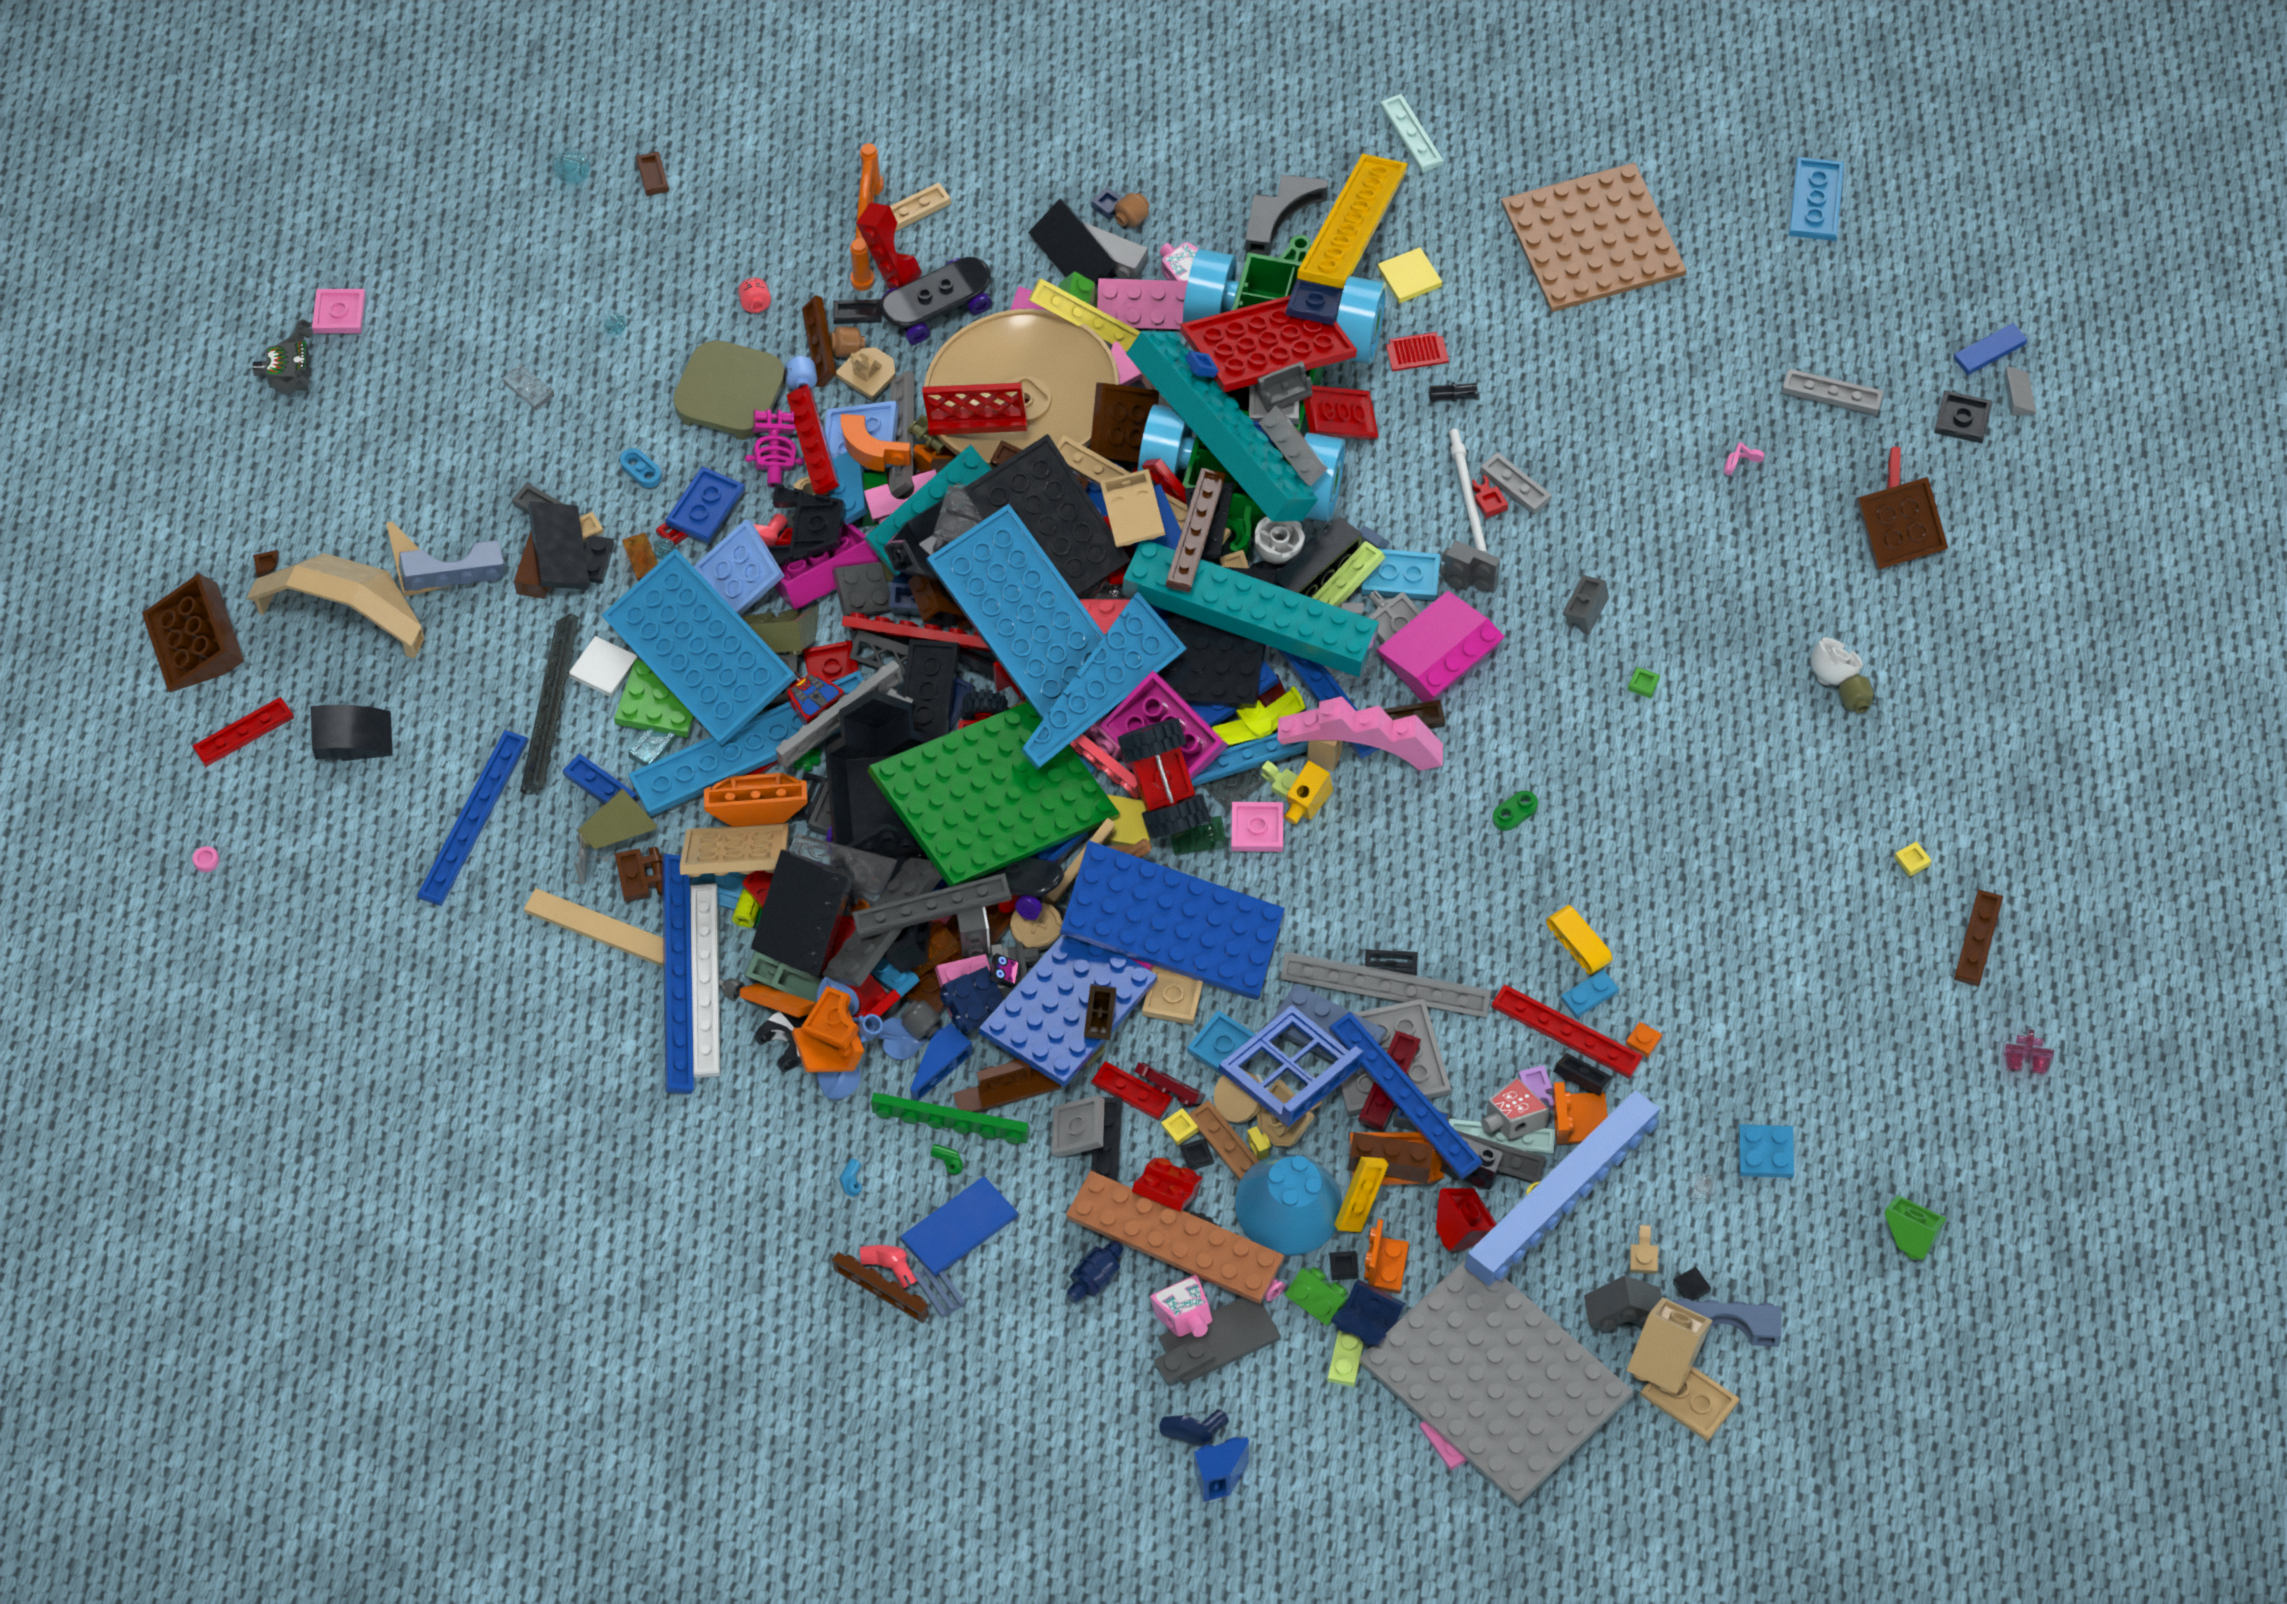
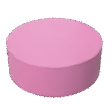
[192,846,219,872]

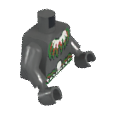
[252,319,313,395]

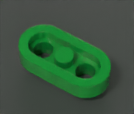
[1492,791,1538,831]

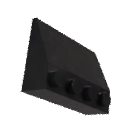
[751,849,855,976]

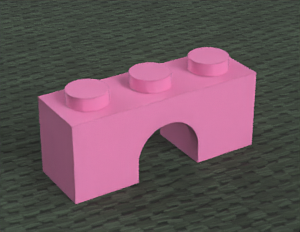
[864,470,937,524]

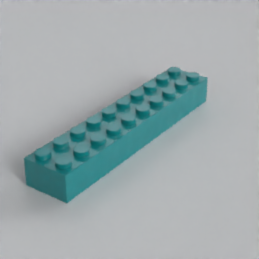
[1126,331,1318,522]
[1122,540,1379,677]

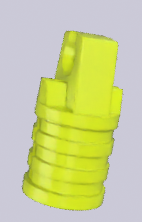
[732,889,760,928]

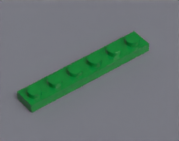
[871,1092,1030,1144]

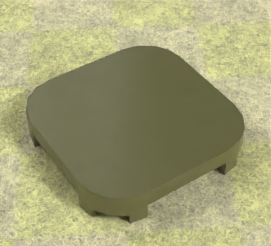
[673,340,786,440]

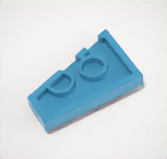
[828,451,868,525]

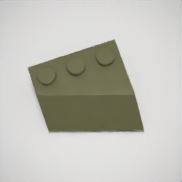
[740,605,819,655]

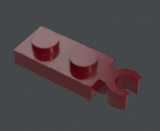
[1134,1062,1206,1106]

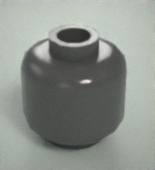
[900,1000,940,1039]

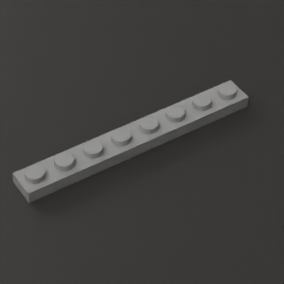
[1281,952,1492,1018]

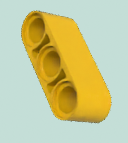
[1546,905,1613,975]

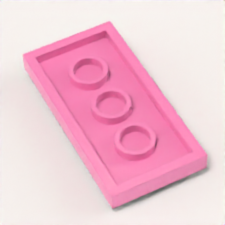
[1097,278,1188,330]

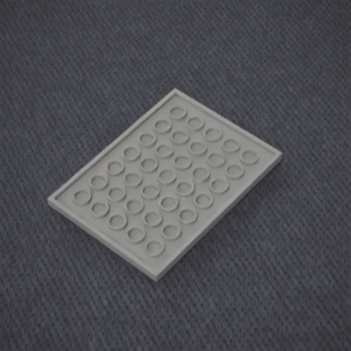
[1359,1259,1633,1506]

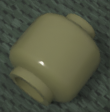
[1838,674,1875,713]

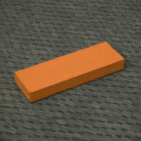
[740,983,816,1018]

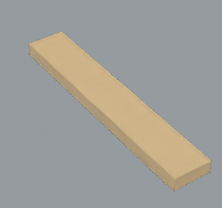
[524,888,664,967]

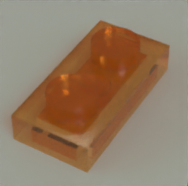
[622,532,658,581]

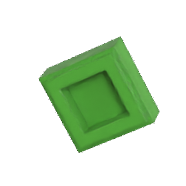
[1627,667,1661,699]

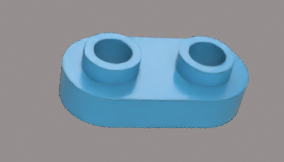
[620,448,662,488]

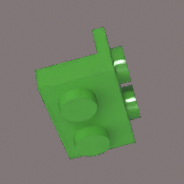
[1285,1267,1349,1326]

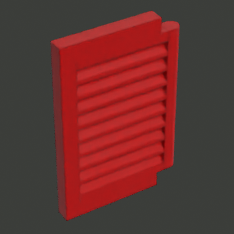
[1386,332,1449,372]

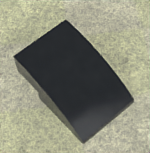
[310,705,393,761]

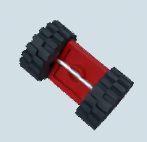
[1117,718,1211,839]

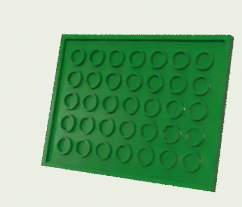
[867,702,1120,887]

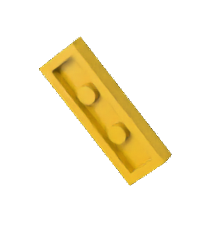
[1334,1157,1388,1232]

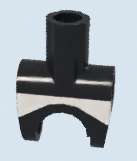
[754,1011,809,1072]

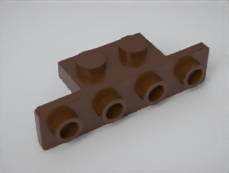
[953,1059,1061,1113]

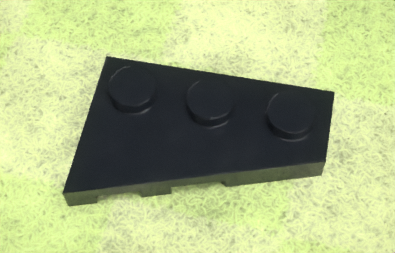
[1185,482,1234,560]

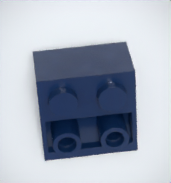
[889,572,944,618]

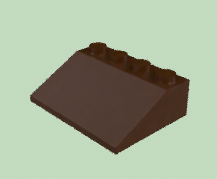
[142,573,244,693]

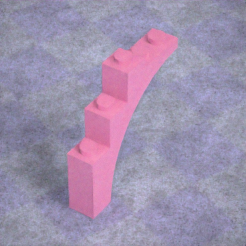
[1277,696,1443,770]

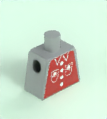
[1481,1077,1549,1139]

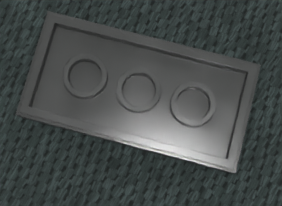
[1159,1297,1281,1385]

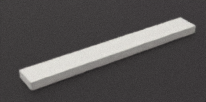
[691,883,720,1078]

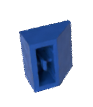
[1194,1437,1249,1502]

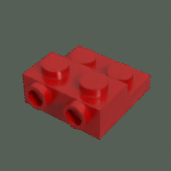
[1131,1157,1203,1212]

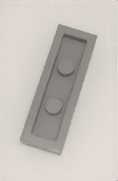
[1480,452,1552,515]

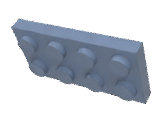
[1268,983,1386,1075]

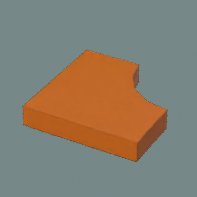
[800,986,859,1050]

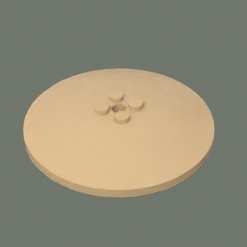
[924,309,1120,469]

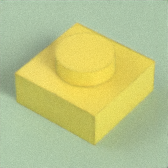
[1894,841,1932,877]
[1161,1108,1199,1146]
[1247,1126,1271,1161]

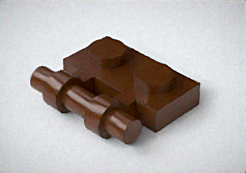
[615,847,663,902]

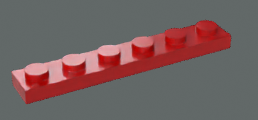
[786,384,839,495]

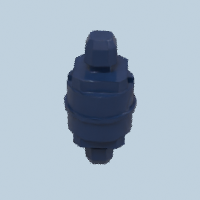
[1066,1240,1124,1303]

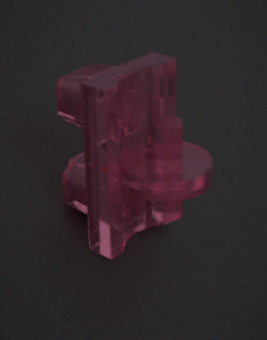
[2003,1029,2054,1074]

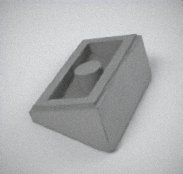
[2004,367,2036,416]

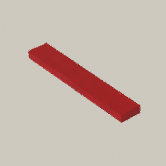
[1491,984,1643,1079]

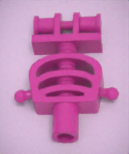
[745,409,804,487]

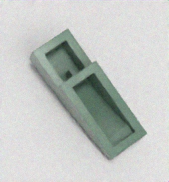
[744,951,823,1002]

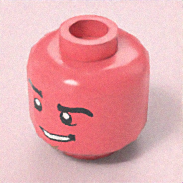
[738,278,771,313]

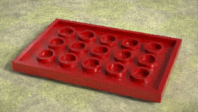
[1180,295,1357,392]

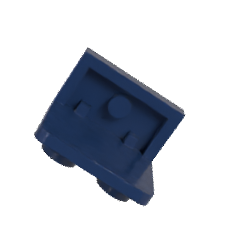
[1331,1279,1406,1346]

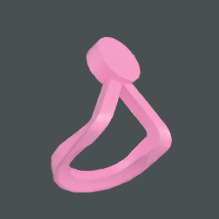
[1724,442,1764,476]

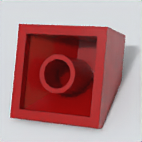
[1436,1188,1497,1251]

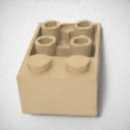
[1100,469,1165,547]

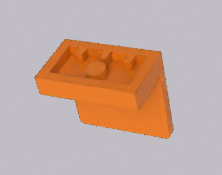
[792,1010,864,1072]
[1552,1082,1608,1145]
[1364,1219,1409,1294]

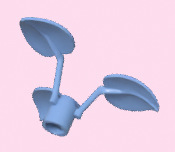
[816,977,928,1100]

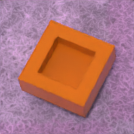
[1626,1022,1662,1058]

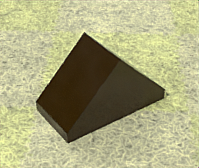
[1084,984,1117,1040]

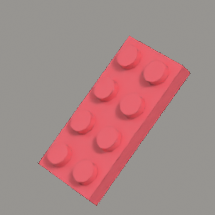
[1069,734,1142,800]

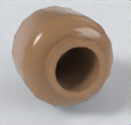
[1114,193,1150,228]
[829,326,865,358]

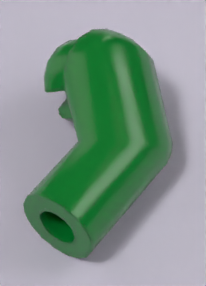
[930,1144,963,1175]

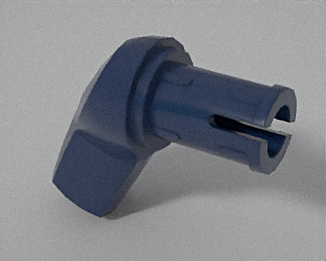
[1159,1409,1229,1446]

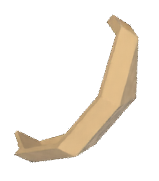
[246,553,425,659]

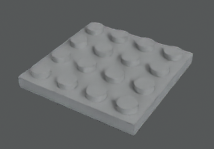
[1333,998,1451,1116]

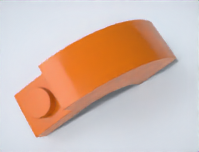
[840,414,912,472]

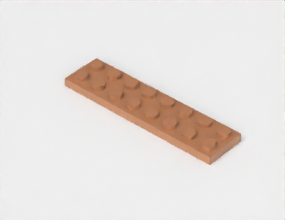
[1066,1171,1284,1304]

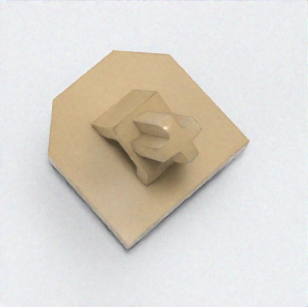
[835,347,896,401]
[1257,1080,1322,1146]

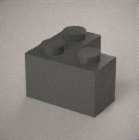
[1584,1275,1662,1332]

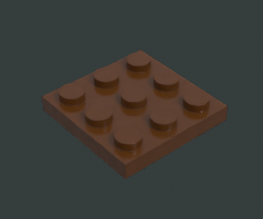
[1090,382,1159,463]
[1856,477,1948,570]

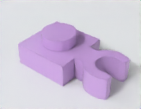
[1518,1065,1554,1110]

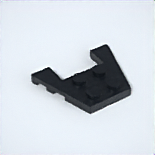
[767,484,846,567]

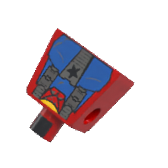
[787,671,845,725]

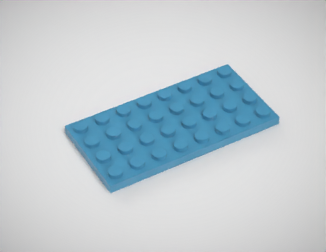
[926,504,1104,720]
[601,548,797,746]

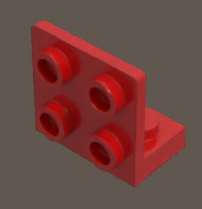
[845,974,901,1026]

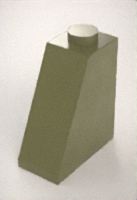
[576,788,658,849]

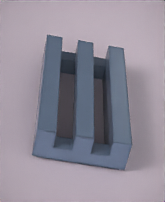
[913,1267,965,1318]

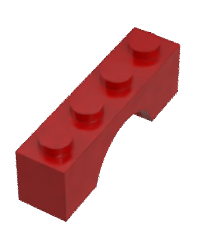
[856,202,922,289]

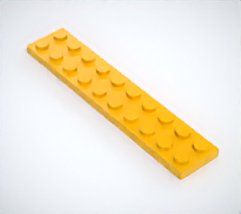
[1297,153,1408,289]

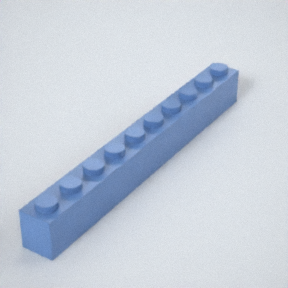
[1464,1090,1660,1287]

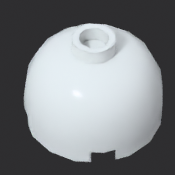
[1254,516,1305,565]
[1810,637,1863,686]

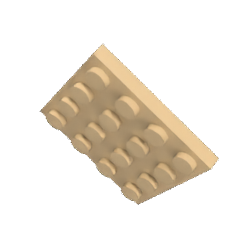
[680,823,790,877]

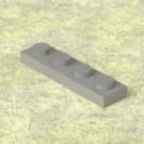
[1782,368,1884,416]
[1259,405,1328,486]

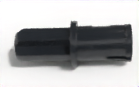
[1428,382,1478,402]

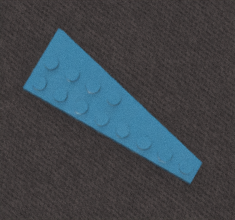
[1021,592,1187,770]

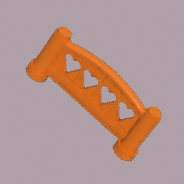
[850,143,884,291]

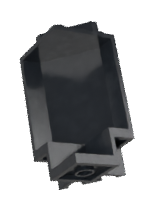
[825,690,933,891]

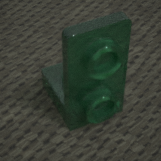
[1170,815,1226,856]

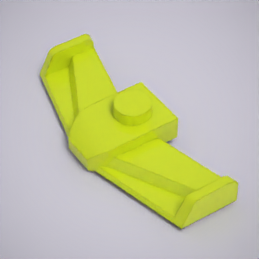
[1212,686,1306,746]

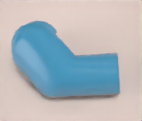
[839,1158,862,1196]

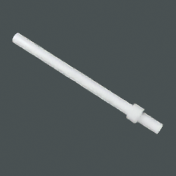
[1449,429,1487,553]

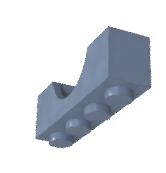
[399,540,504,591]
[1671,1298,1781,1347]

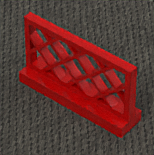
[922,382,1028,435]

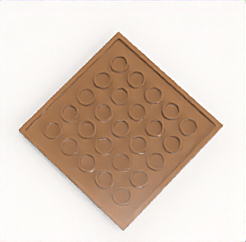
[1501,162,1687,313]

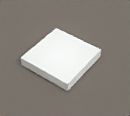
[569,636,638,698]

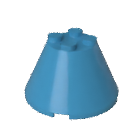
[1235,1154,1342,1256]

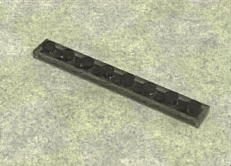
[520,613,579,795]

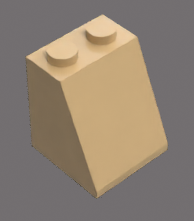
[1626,1298,1713,1394]

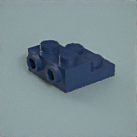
[939,966,1004,1035]

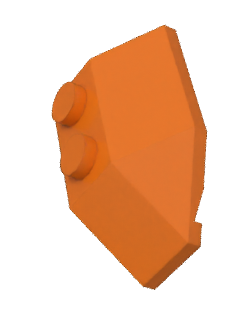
[704,773,808,827]

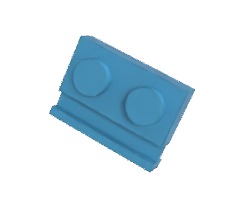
[690,872,747,910]

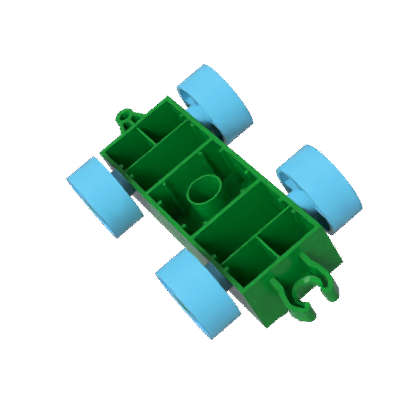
[1138,235,1386,554]

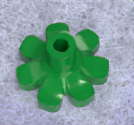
[793,748,821,772]

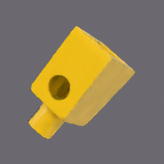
[1283,760,1333,825]

